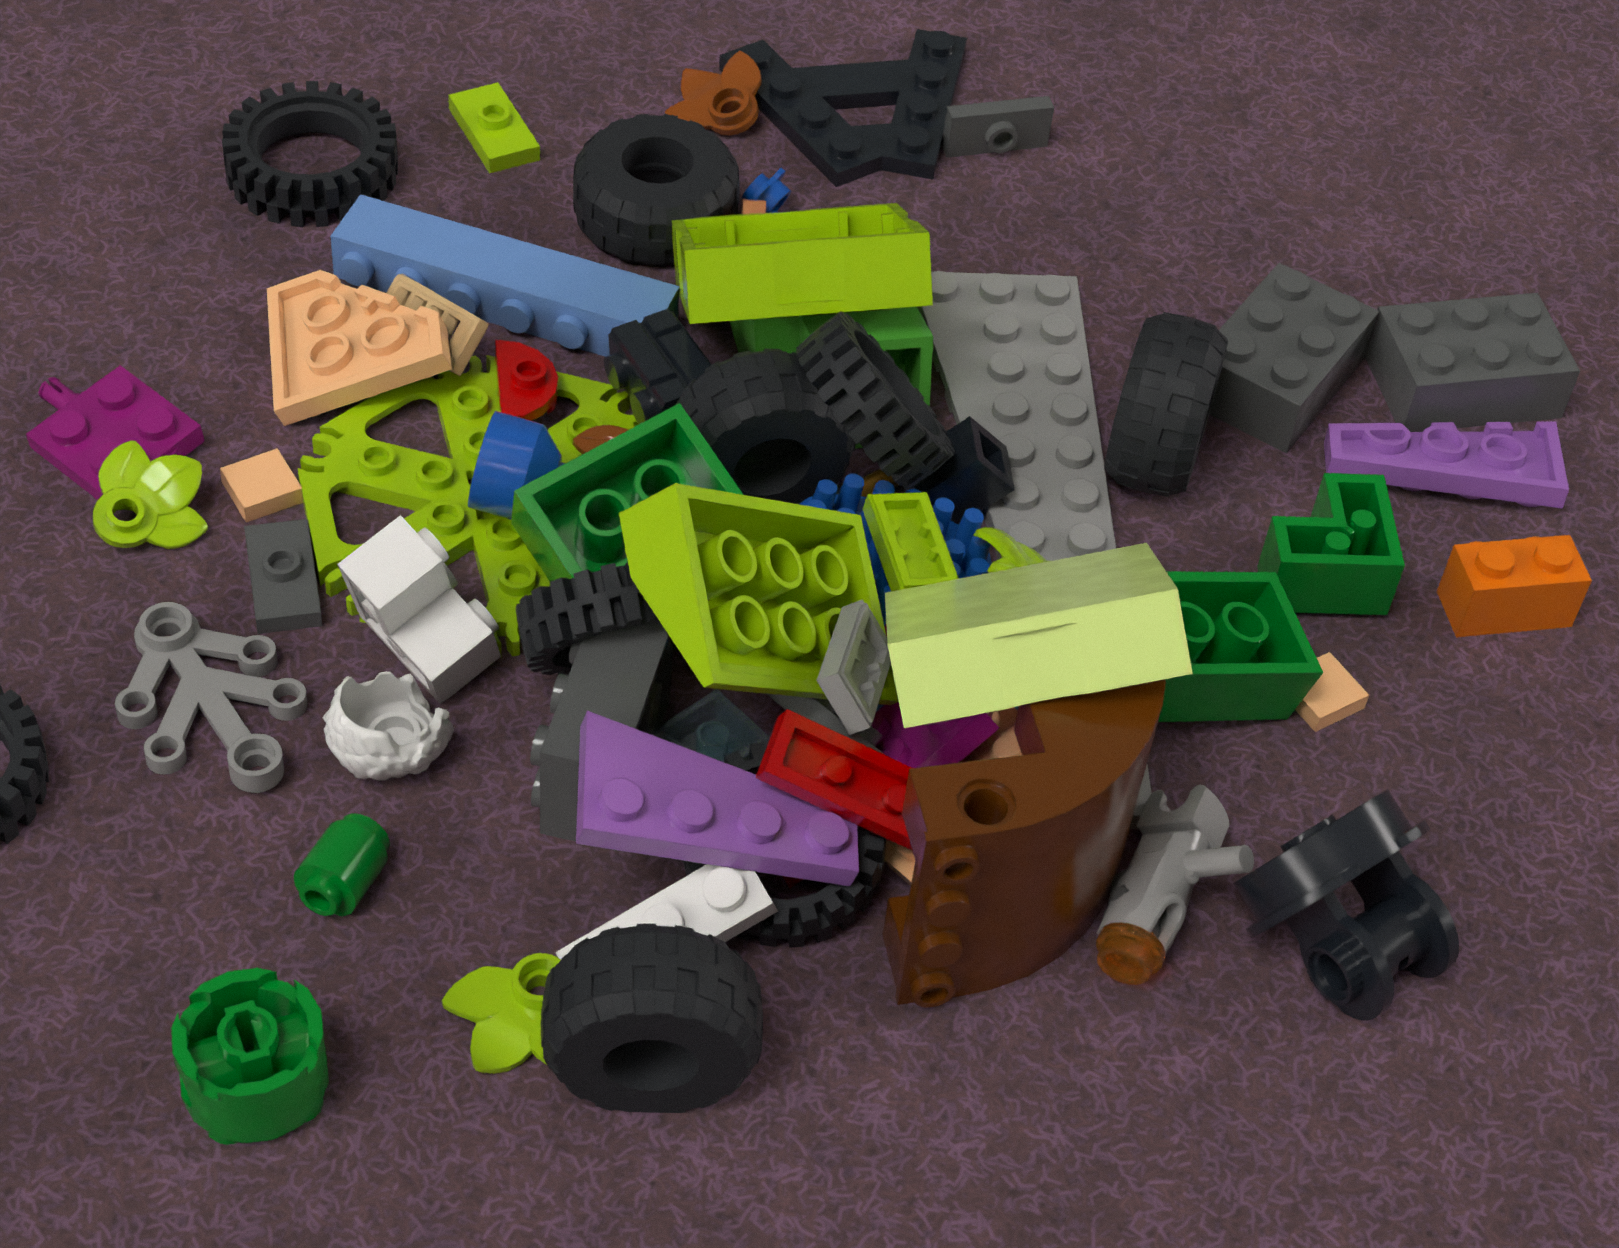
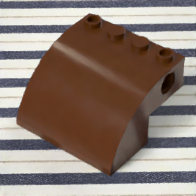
[882,679,1166,1008]

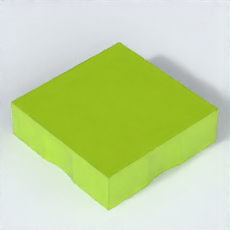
[672,203,933,324]

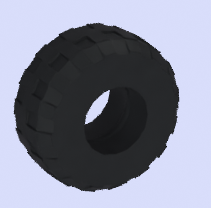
[573,114,740,267]
[1104,312,1228,497]
[676,348,856,504]
[541,923,763,1113]

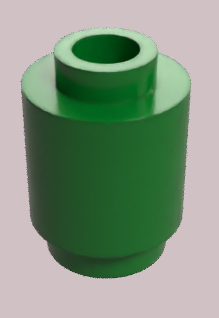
[293,813,390,916]

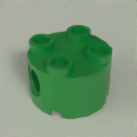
[171,968,329,1145]

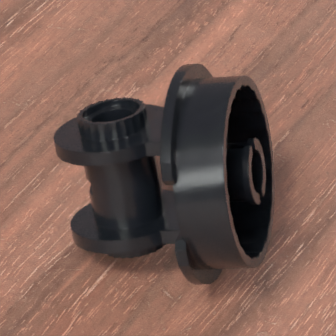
[1233,789,1459,1021]

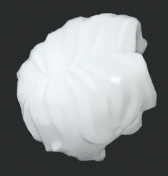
[322,672,454,780]

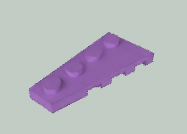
[1324,421,1569,509]
[576,711,859,886]

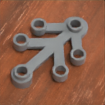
[115,602,308,793]

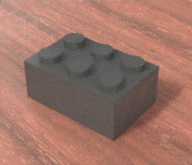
[1209,263,1380,453]
[1365,293,1580,432]
[530,623,673,851]

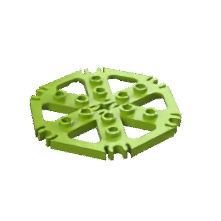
[297,355,639,656]

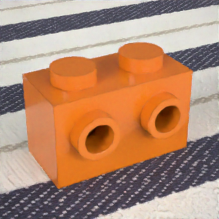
[1437,535,1592,637]

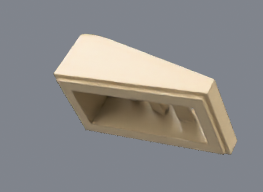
[386,274,489,376]

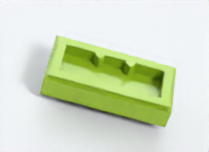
[448,83,540,173]
[862,492,959,592]

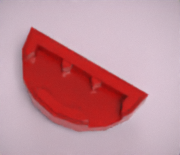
[495,339,559,421]

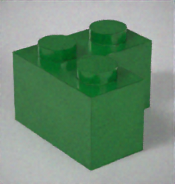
[1258,473,1405,615]

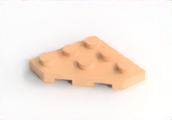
[267,270,452,426]

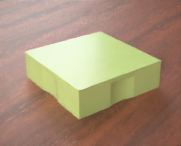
[885,543,1193,728]

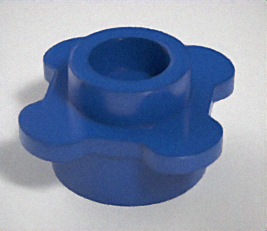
[741,168,791,213]

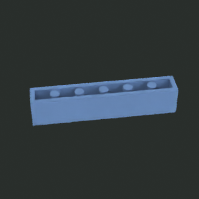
[331,194,679,356]

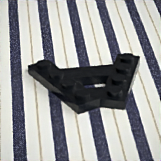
[719,29,967,188]

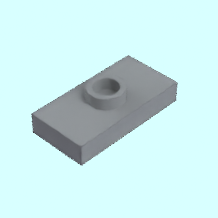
[817,599,891,735]

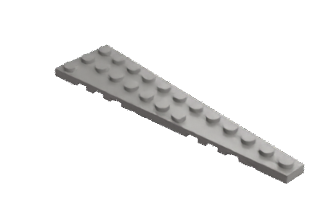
[917,271,1152,829]

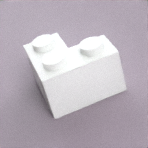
[337,515,501,703]

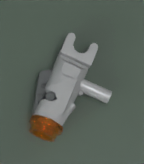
[1096,785,1254,985]

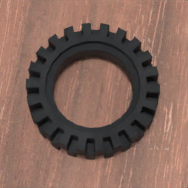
[222,81,398,227]

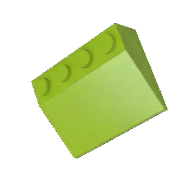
[619,483,899,705]

